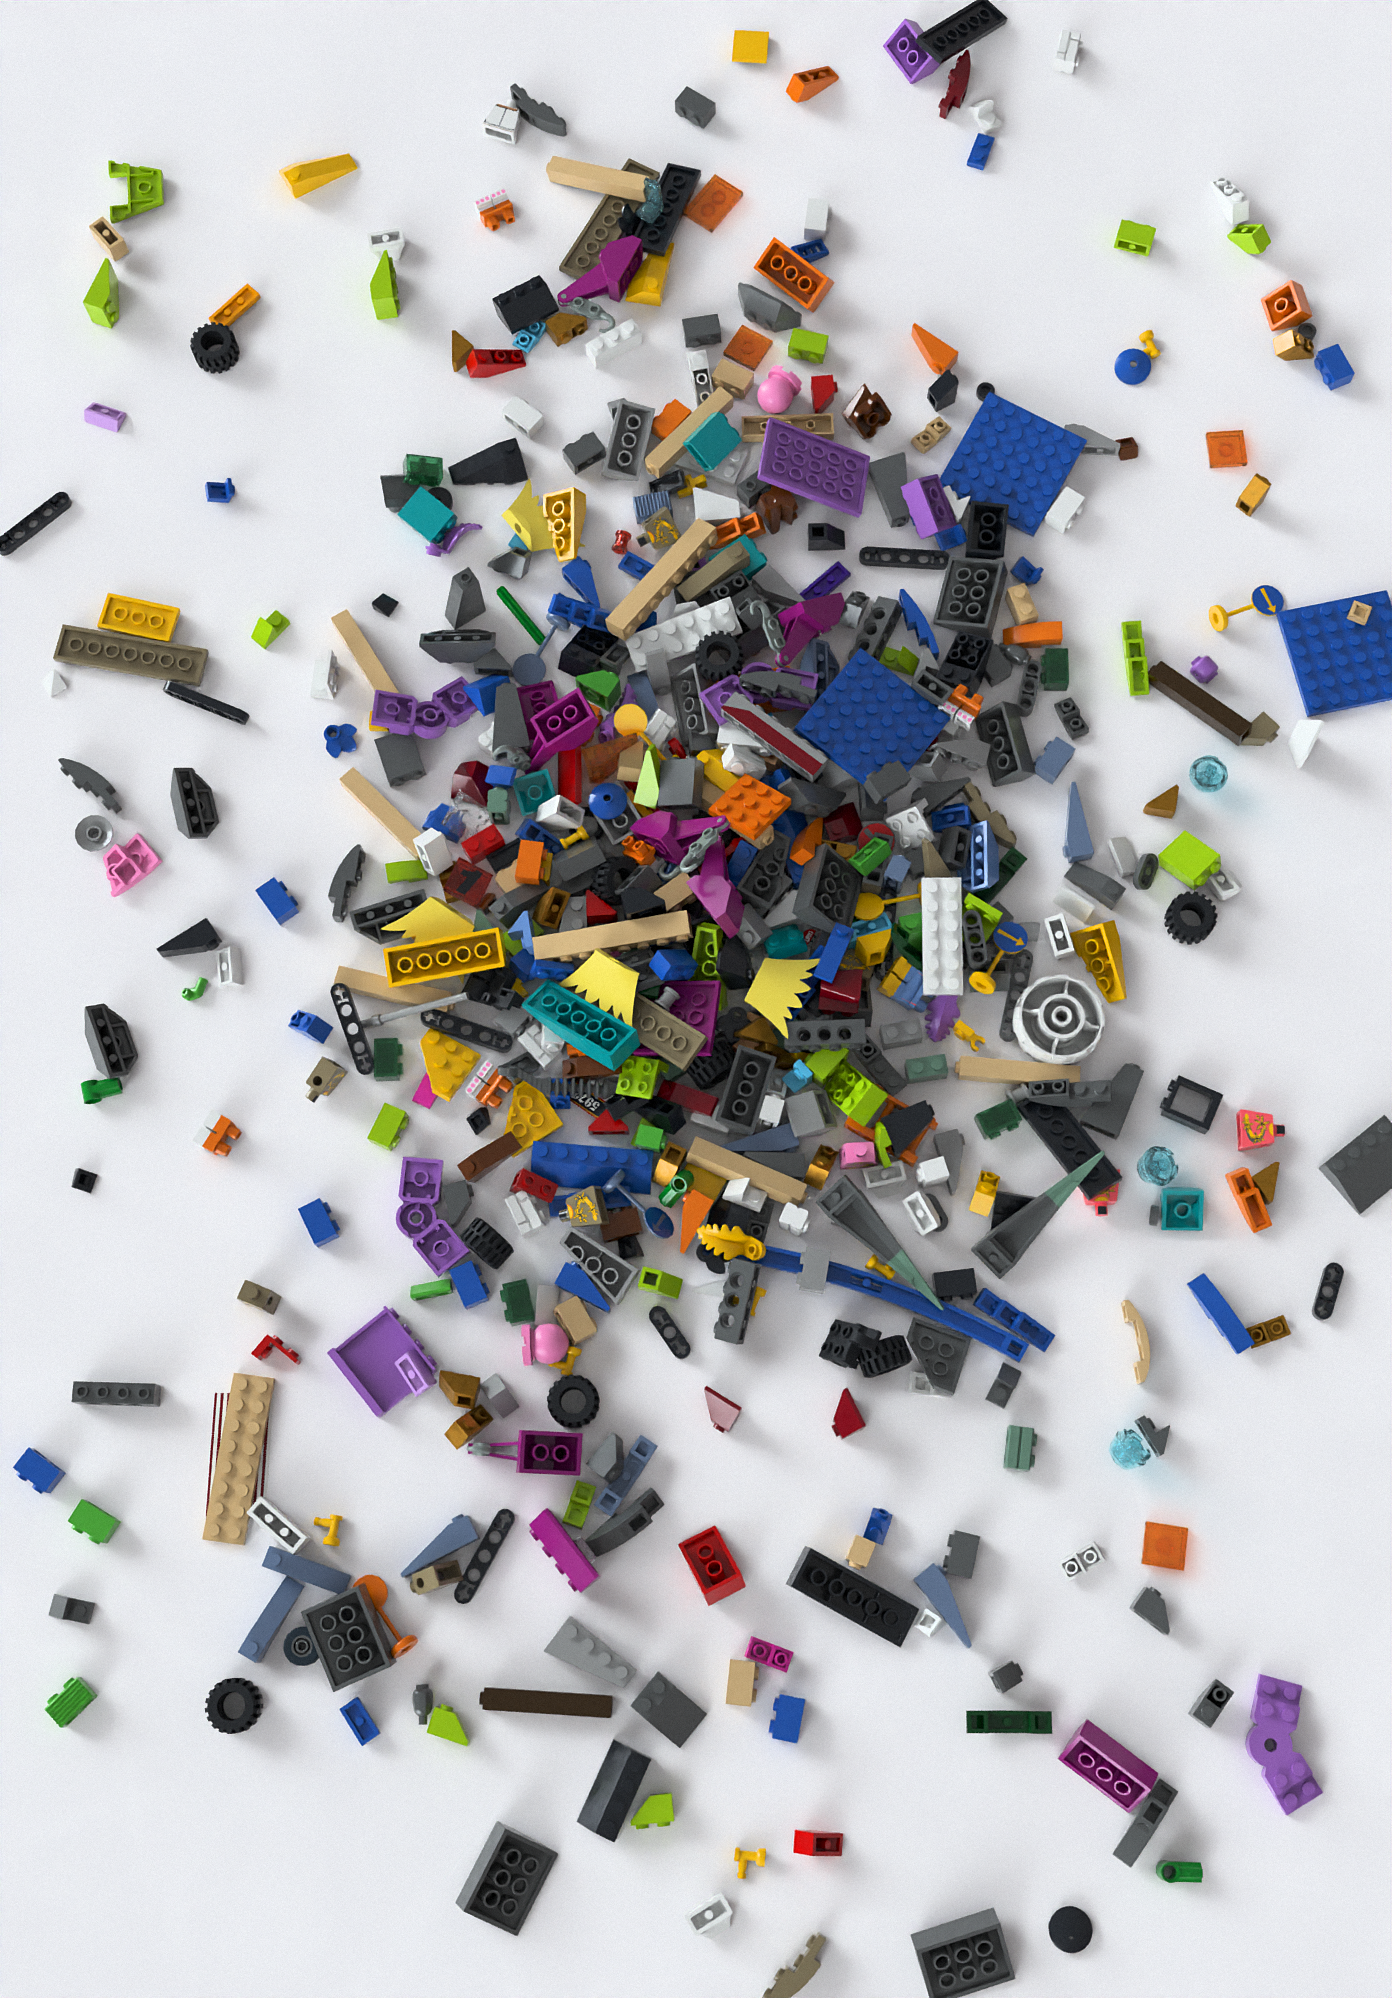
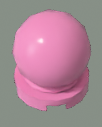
[757,365,802,414]
[521,1323,569,1366]

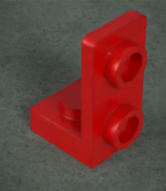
[509,1168,558,1203]
[251,1334,301,1365]

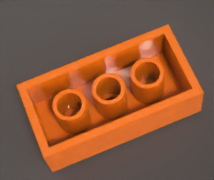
[753,237,835,313]

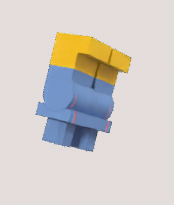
[876,956,934,1013]

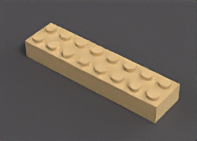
[742,413,834,442]

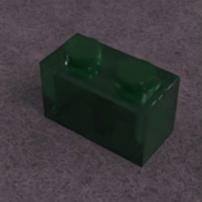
[403,454,443,487]
[1040,648,1069,691]
[374,1038,404,1082]
[974,1098,1022,1140]
[500,1279,535,1327]

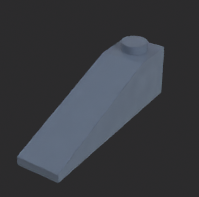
[1062,781,1094,863]
[720,1123,800,1155]
[400,1514,480,1578]
[262,1546,351,1594]
[913,1563,972,1648]
[238,1576,305,1663]

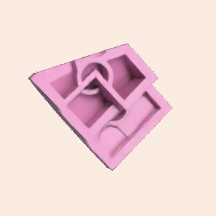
[103,833,163,897]

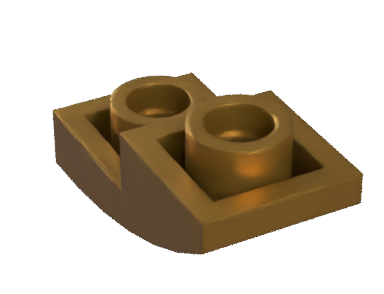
[1246,1315,1292,1349]

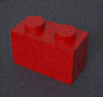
[461,823,505,866]

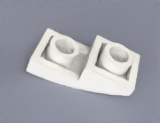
[1057,1541,1105,1582]

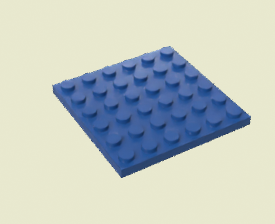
[940,392,1087,537]
[1276,590,1392,717]
[793,648,951,801]

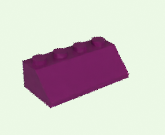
[529,1508,601,1593]
[1058,1719,1159,1813]

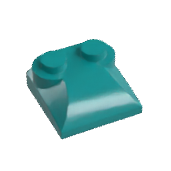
[513,768,556,817]
[763,924,808,959]
[1160,1187,1204,1231]

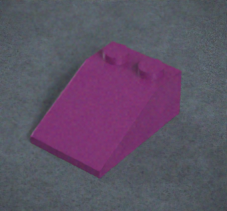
[517,680,558,740]

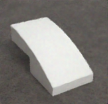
[908,1372,952,1398]

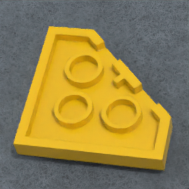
[420,1028,481,1102]
[503,1081,564,1158]

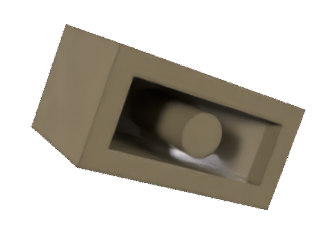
[1234,711,1280,746]

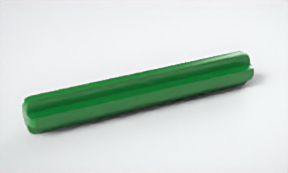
[496,586,546,645]

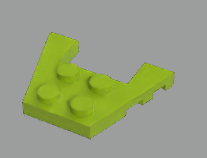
[108,160,164,224]

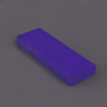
[800,561,851,600]

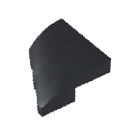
[603,1094,649,1121]

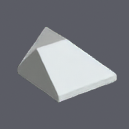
[1287,720,1325,768]

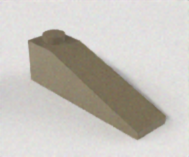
[677,541,750,602]

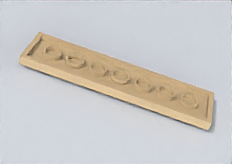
[202,1373,275,1545]

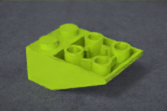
[370,250,401,320]
[823,1060,888,1127]

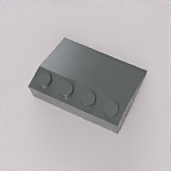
[933,556,1008,638]
[792,843,864,933]
[1318,1115,1392,1215]
[301,1582,397,1692]
[455,1821,558,1936]
[910,1907,1016,1998]

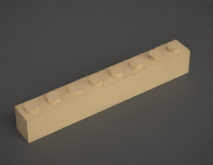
[605,518,718,641]
[532,910,693,963]

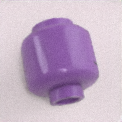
[1190,655,1218,684]

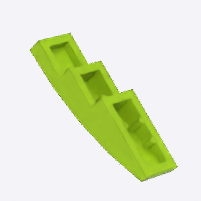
[1121,620,1150,696]

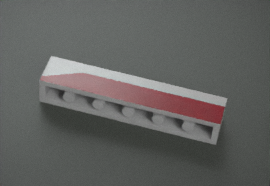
[721,691,828,783]

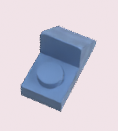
[508,911,535,955]

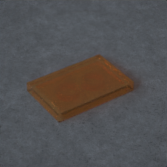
[683,174,743,233]

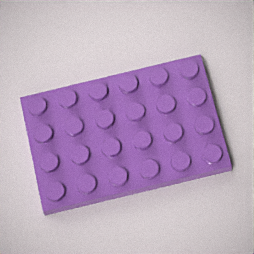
[757,417,870,518]

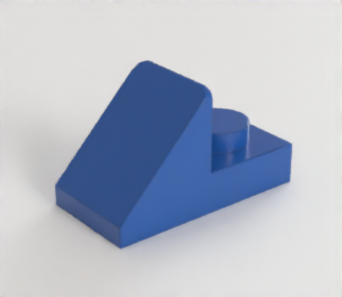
[485,765,517,790]

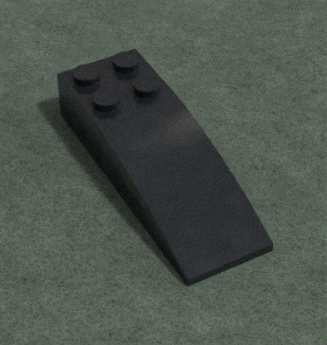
[786,1546,919,1648]

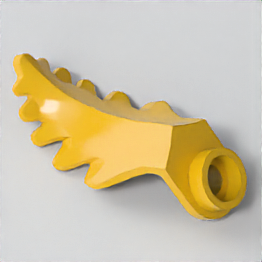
[697,1224,766,1260]

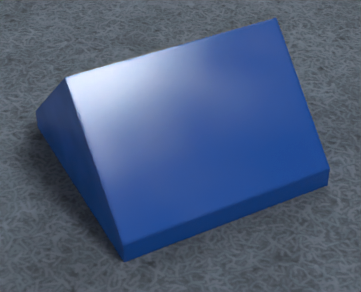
[463,674,510,717]

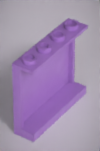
[327,1306,438,1418]

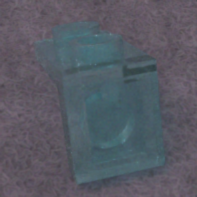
[636,177,664,224]

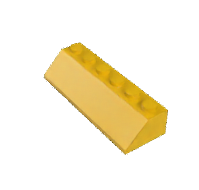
[383,927,506,988]

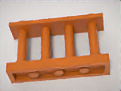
[844,1084,938,1168]

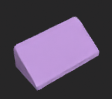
[84,402,126,432]
[395,1349,437,1397]

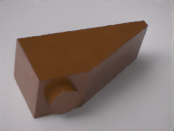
[562,1056,622,1083]
[457,1131,522,1183]

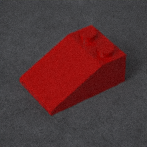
[678,1525,746,1606]

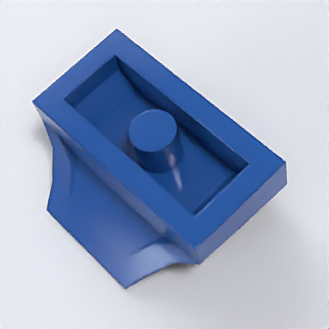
[931,802,972,833]
[422,803,466,844]

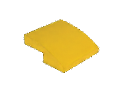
[732,30,769,63]
[680,1162,727,1203]

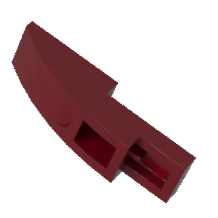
[938,50,971,119]

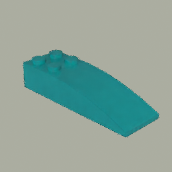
[521,979,640,1071]

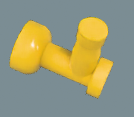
[1139,330,1161,359]
[560,825,590,850]
[865,1254,896,1280]
[733,1286,767,1317]
[548,1346,582,1376]
[314,1515,343,1547]
[734,1847,766,1879]

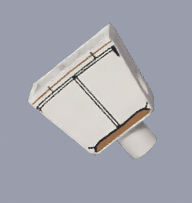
[482,100,521,145]

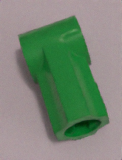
[80,1077,123,1104]
[658,1169,694,1208]
[1156,1860,1203,1883]

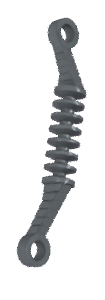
[498,1065,657,1099]

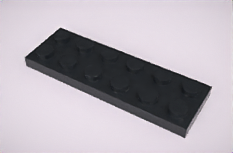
[915,0,1008,64]
[634,163,701,257]
[1017,1099,1123,1201]

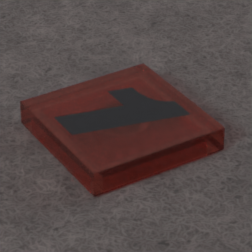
[442,857,493,909]

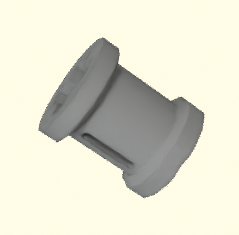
[654,986,680,1012]
[1005,1083,1029,1107]

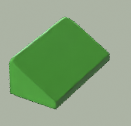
[848,837,892,876]
[410,1279,453,1301]

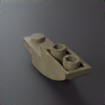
[963,782,1017,849]
[762,1932,826,1998]

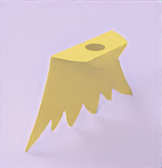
[501,478,585,552]
[381,896,474,984]
[558,948,639,1027]
[744,958,820,1039]

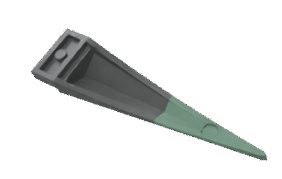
[971,1151,1105,1279]
[816,1175,944,1310]

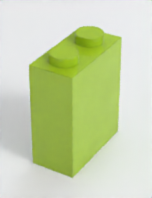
[1158,830,1221,891]

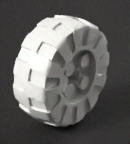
[1012,974,1105,1065]

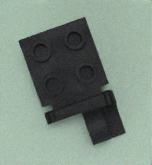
[461,967,525,1011]
[819,1319,882,1370]

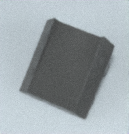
[380,474,420,513]

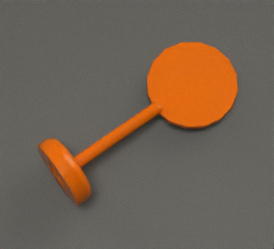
[352,1575,418,1659]

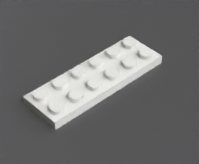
[644,431,747,487]
[625,596,743,674]
[921,877,963,996]

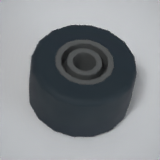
[283,1627,319,1666]

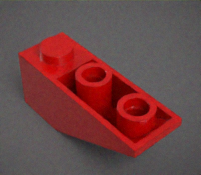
[465,349,526,378]

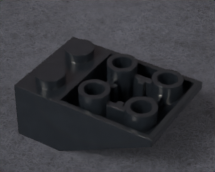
[558,624,619,677]
[936,630,994,698]

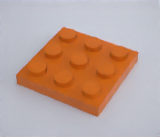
[708,773,791,841]

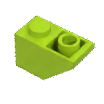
[638,1266,683,1299]
[630,1792,675,1829]

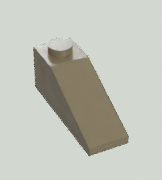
[921,837,953,878]

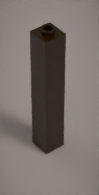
[1148,661,1252,746]
[479,1687,613,1718]

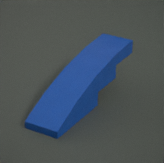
[898,589,940,660]
[548,594,612,633]
[548,1186,632,1218]
[1187,1273,1255,1354]
[972,1288,1056,1352]

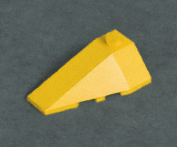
[279,153,358,199]
[625,243,674,307]
[543,487,586,562]
[696,749,741,792]
[1070,920,1127,1003]

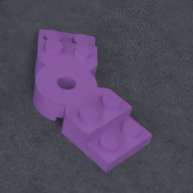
[699,662,819,726]
[371,676,478,739]
[396,1157,470,1278]
[1245,1674,1323,1815]

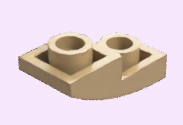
[911,416,952,454]

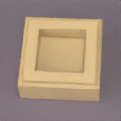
[1347,600,1372,626]

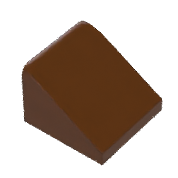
[1115,437,1138,461]
[475,893,497,916]

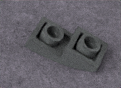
[1054,697,1089,740]
[745,1201,775,1243]

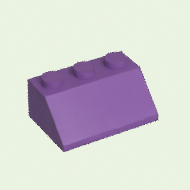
[883,18,941,84]
[901,474,957,539]

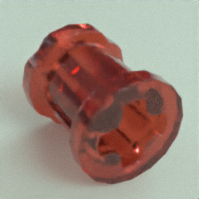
[611,530,632,555]

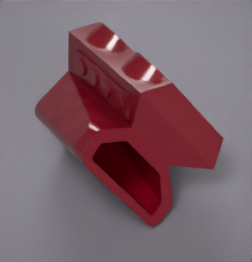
[818,969,863,1017]

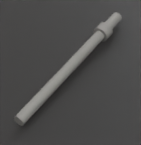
[361,992,469,1028]

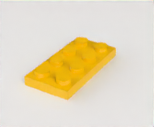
[97,593,181,643]

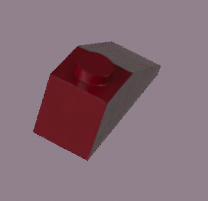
[657,1080,719,1117]

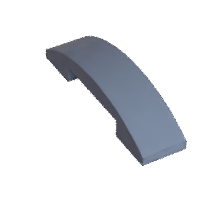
[627,671,668,739]
[594,1435,658,1517]

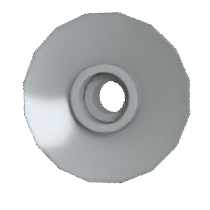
[75,815,113,852]

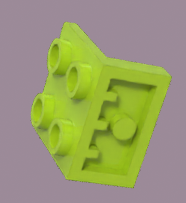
[962,893,1003,944]
[616,1056,669,1100]

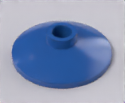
[1114,348,1151,385]
[588,783,627,820]

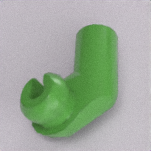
[181,977,208,1001]

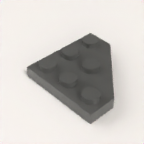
[906,1317,972,1396]

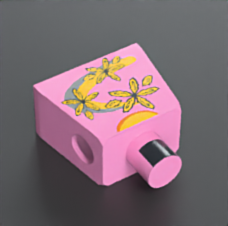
[839,1142,878,1170]

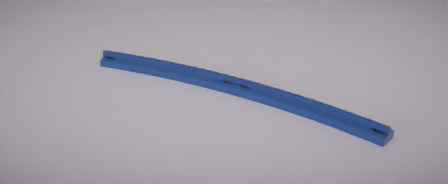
[701,1240,1029,1363]

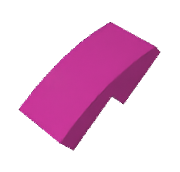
[412,1073,438,1109]
[744,1636,794,1673]

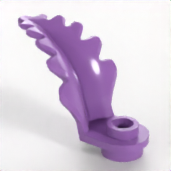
[425,523,483,557]
[598,683,638,747]
[924,995,960,1042]

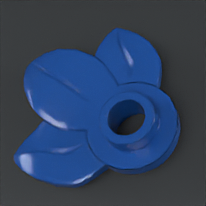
[324,724,357,758]

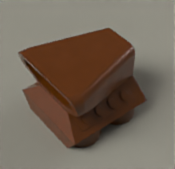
[841,383,892,440]
[755,485,798,534]

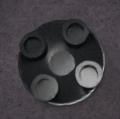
[1048,1906,1093,1953]

